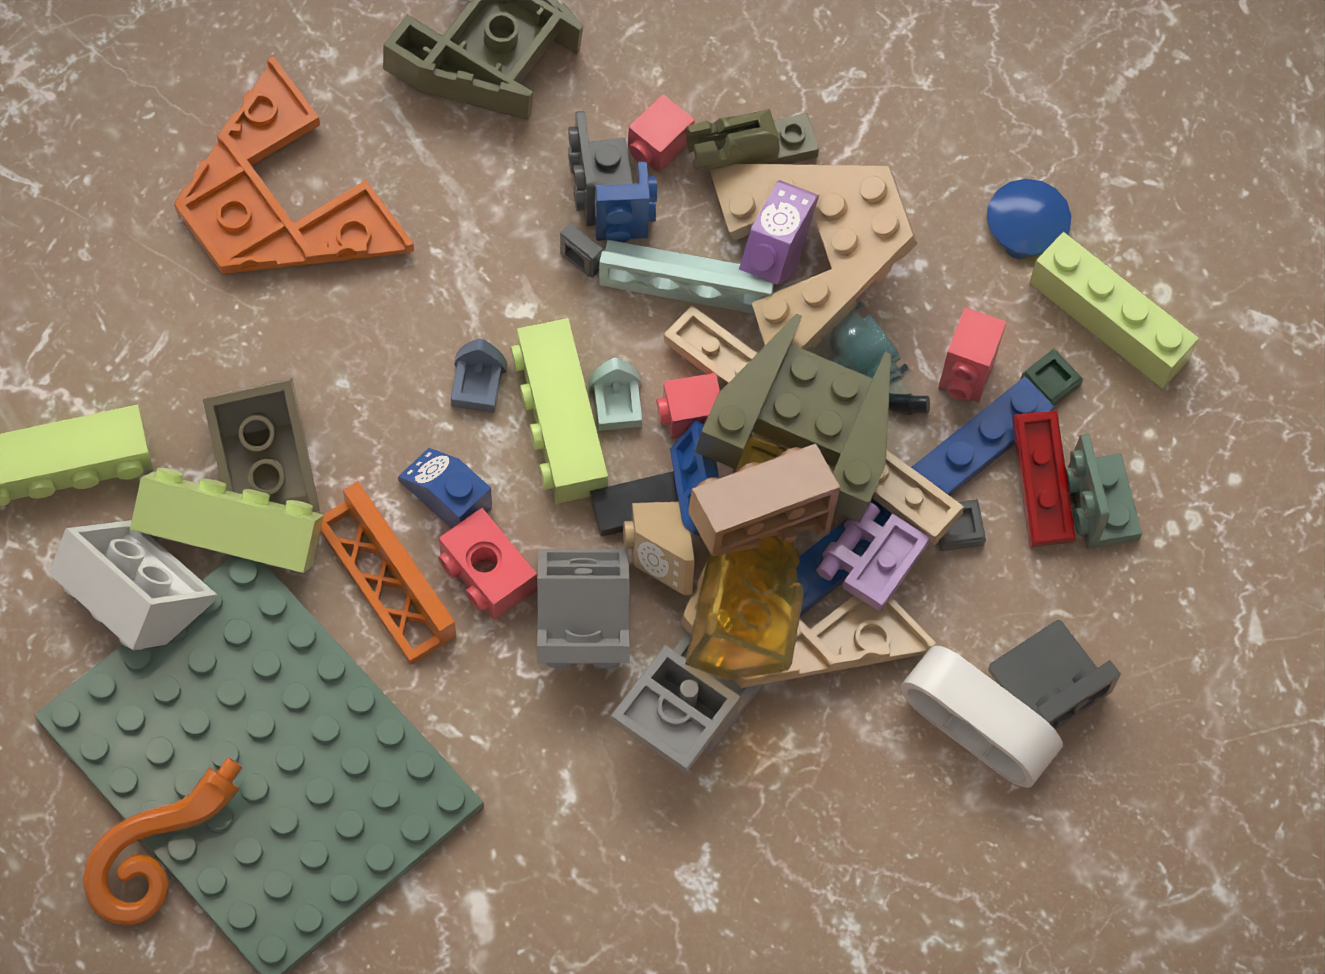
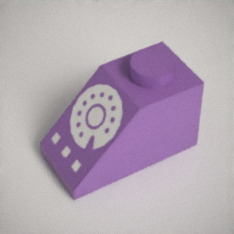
[739,180,819,284]

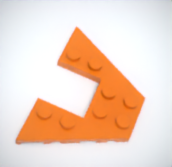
[174,56,414,274]

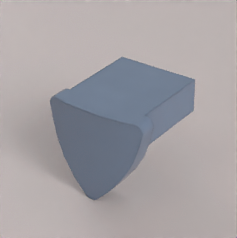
[451,339,508,413]

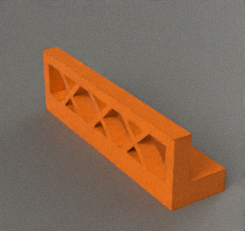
[320,481,456,665]

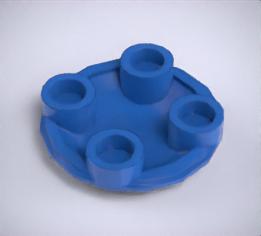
[987,179,1072,259]

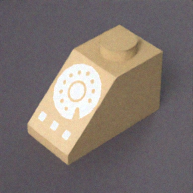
[623,502,695,595]

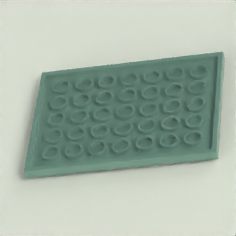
[34,556,484,974]

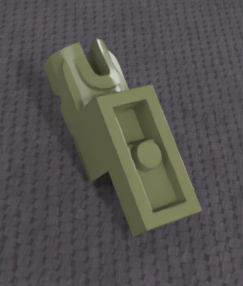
[686,109,819,169]

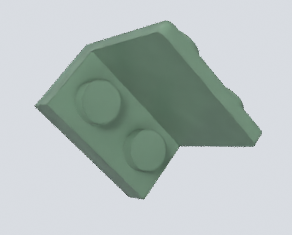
[1066,434,1142,549]

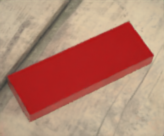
[1012,410,1076,547]

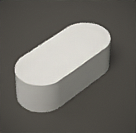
[900,646,1063,788]

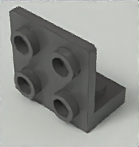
[568,111,633,226]
[988,620,1121,730]

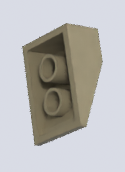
[203,378,320,512]

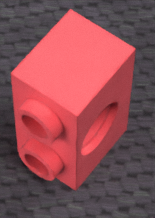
[938,307,1007,403]
[438,508,537,620]

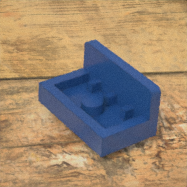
[595,161,657,243]

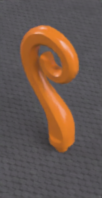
[83,757,243,926]

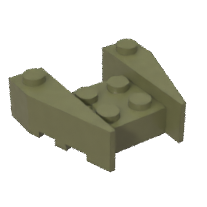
[383,0,583,120]
[695,314,891,523]

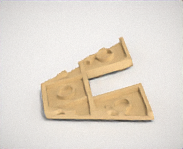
[709,164,918,350]
[681,456,936,688]

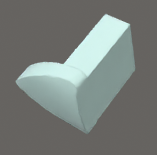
[588,358,642,431]

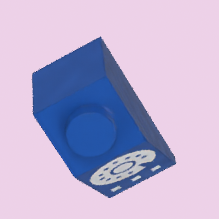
[398,448,492,529]

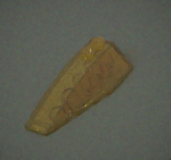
[685,435,804,680]

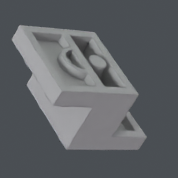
[537,549,630,669]
[610,632,763,774]

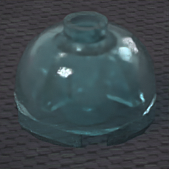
[829,301,911,385]

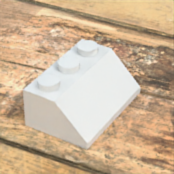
[48,520,217,650]

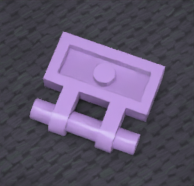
[816,502,930,612]

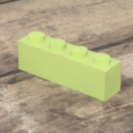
[1029,232,1199,389]
[511,318,608,504]
[0,404,153,507]
[130,468,324,573]

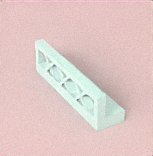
[599,240,775,314]

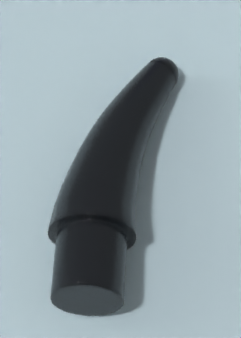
[888,393,930,415]

